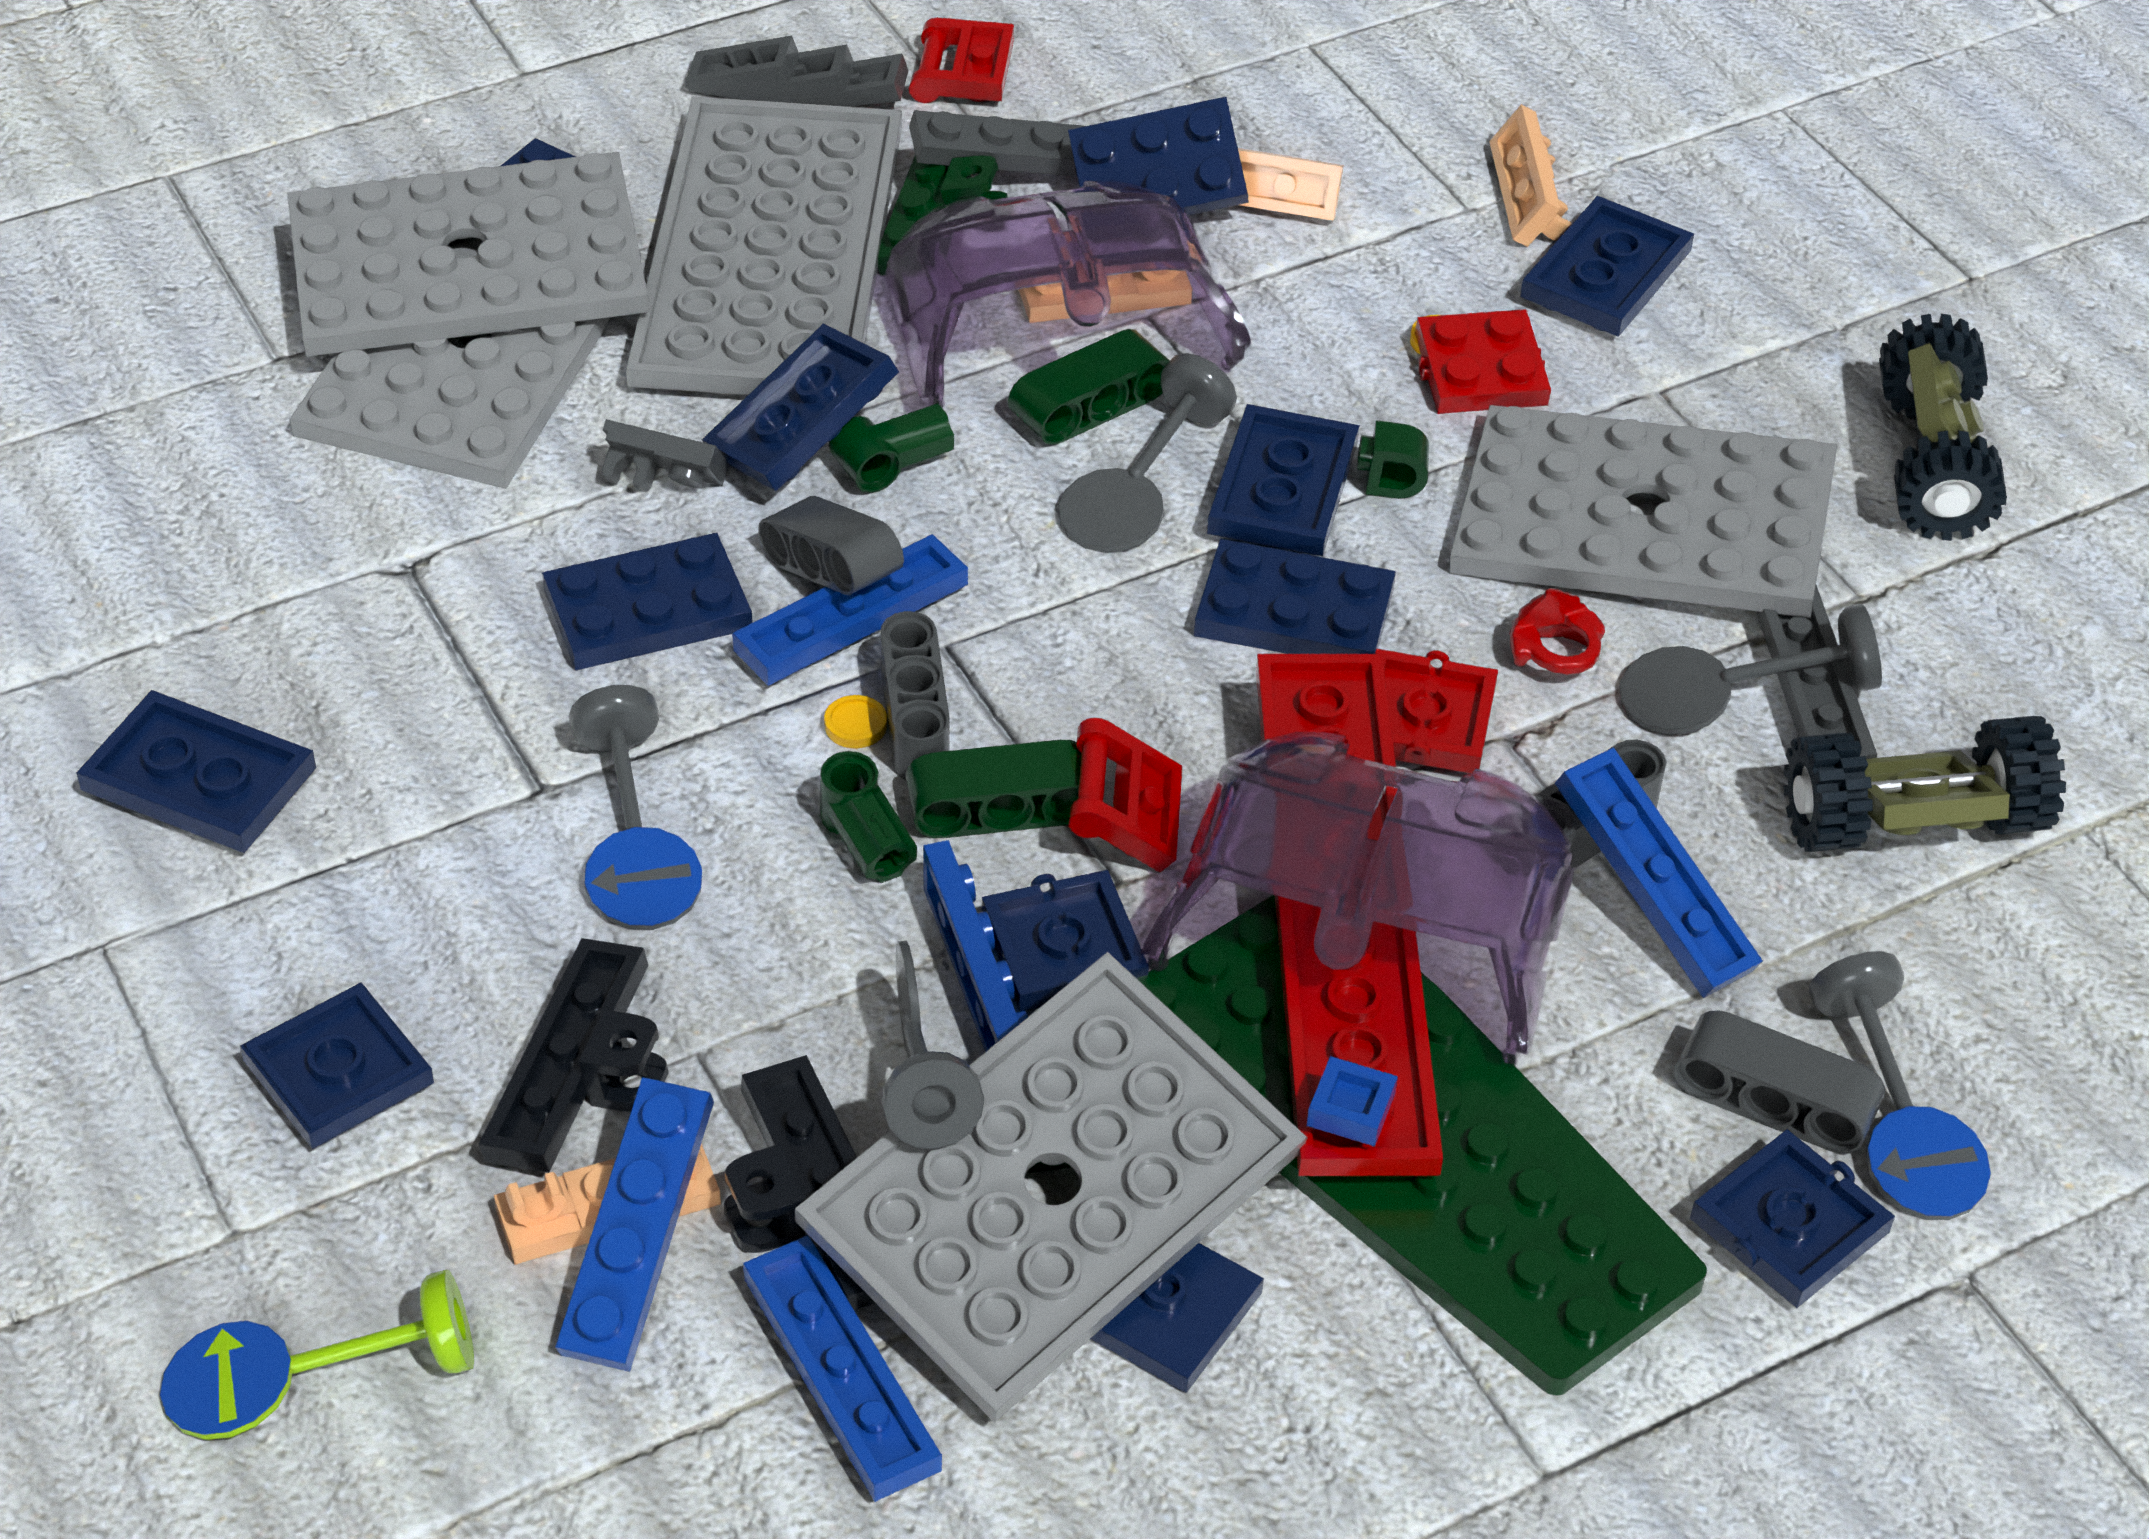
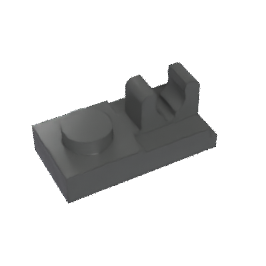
[602,419,729,492]

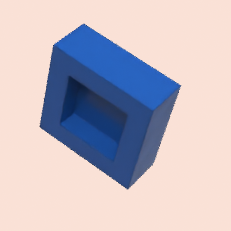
[1307,1056,1398,1147]

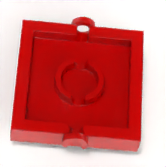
[1415,309,1551,414]
[1375,649,1498,775]

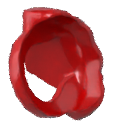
[1509,588,1605,675]

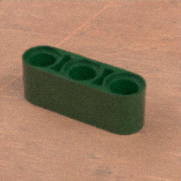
[1008,329,1170,445]
[905,739,1082,838]

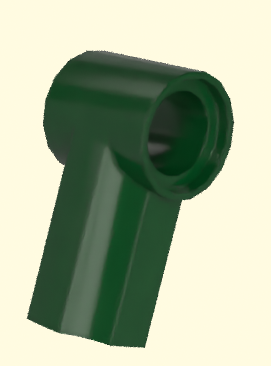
[828,403,954,493]
[820,751,917,883]

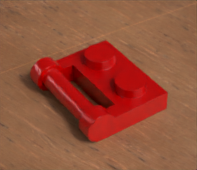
[909,17,1014,103]
[1069,718,1182,872]

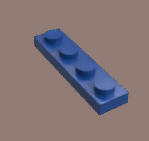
[732,534,968,686]
[1555,747,1763,998]
[923,840,1028,1052]
[555,1077,714,1372]
[743,1235,942,1502]

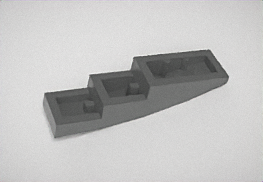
[686,35,909,107]

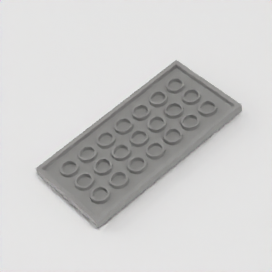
[626,96,902,395]

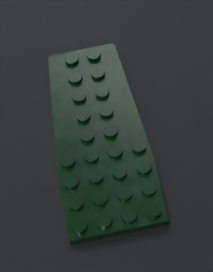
[1137,894,1707,1396]

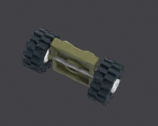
[1879,314,2007,541]
[1783,716,2066,852]

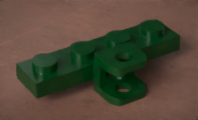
[878,155,1010,276]

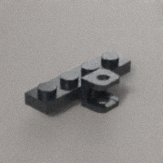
[479,938,669,1173]
[724,1055,875,1310]

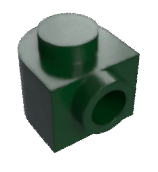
[1357,420,1429,499]

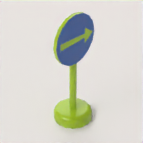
[160,1269,474,1440]

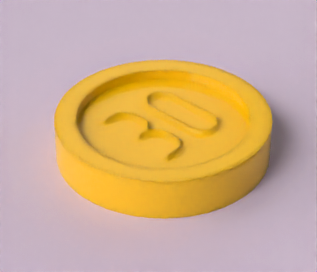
[824,695,887,748]

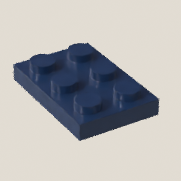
[1068,97,1249,236]
[1520,196,1694,337]
[702,323,899,491]
[1207,404,1360,557]
[542,533,753,671]
[1194,538,1396,654]
[76,690,316,853]

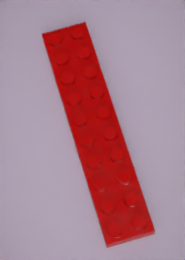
[1256,654,1443,1176]

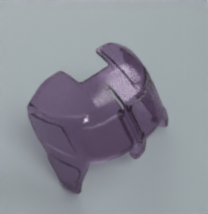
[886,180,1251,408]
[1141,732,1575,1065]

